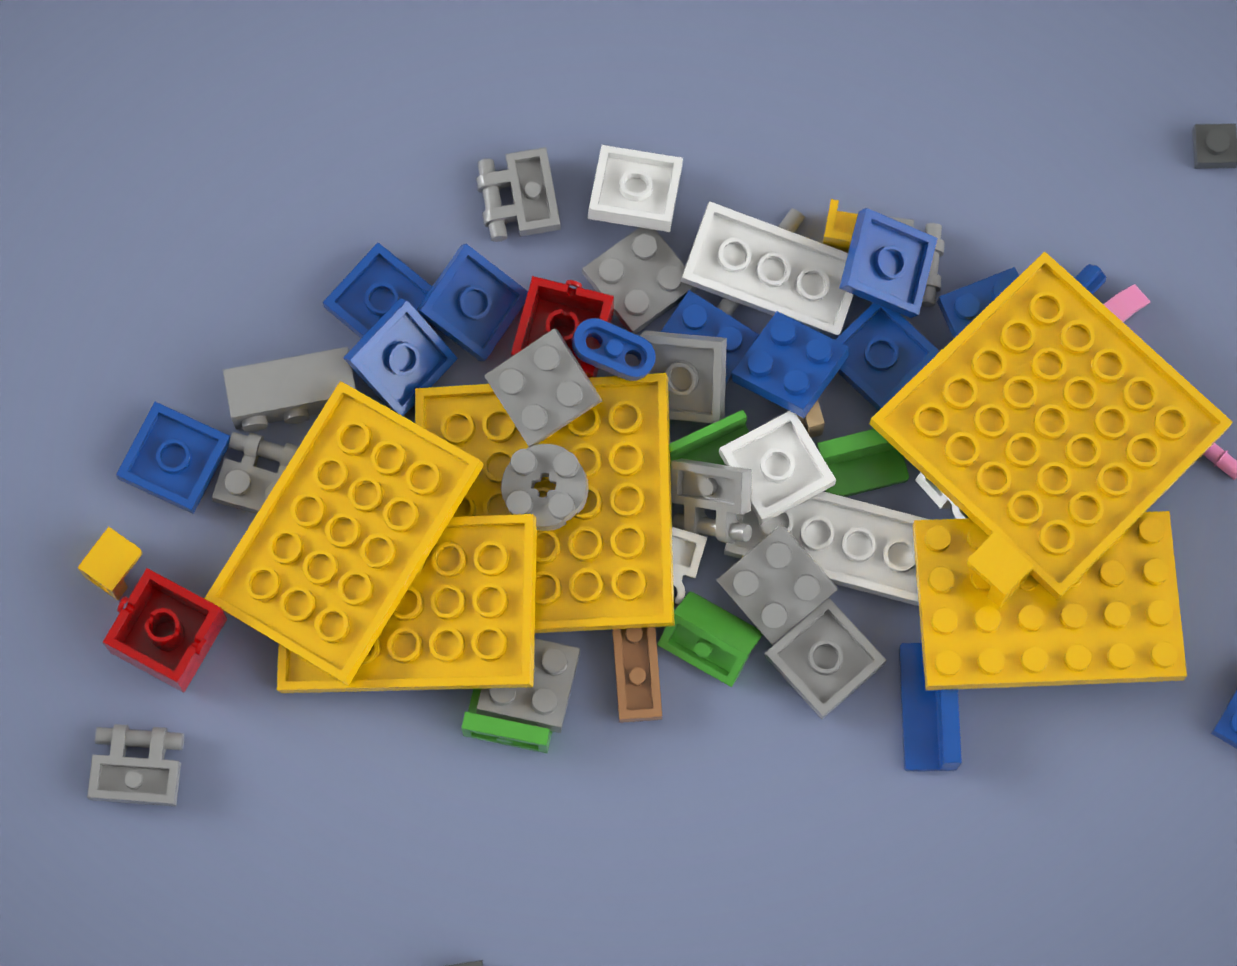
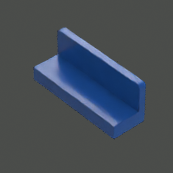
[899,643,962,771]

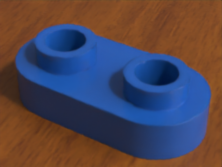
[572,318,656,381]

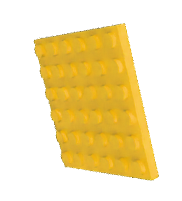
[869,251,1233,600]
[415,373,674,633]

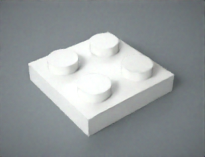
[588,145,683,232]
[719,411,836,524]

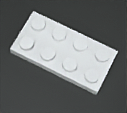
[680,201,853,339]

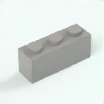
[223,347,357,432]

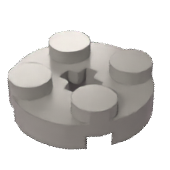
[501,444,589,531]

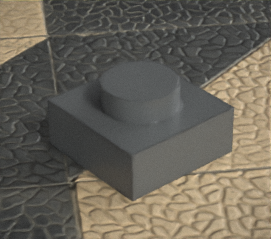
[1192,124,1237,169]

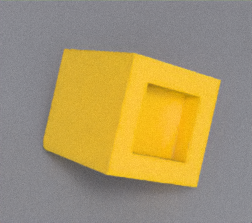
[823,199,858,253]
[77,526,142,601]
[967,531,1034,608]

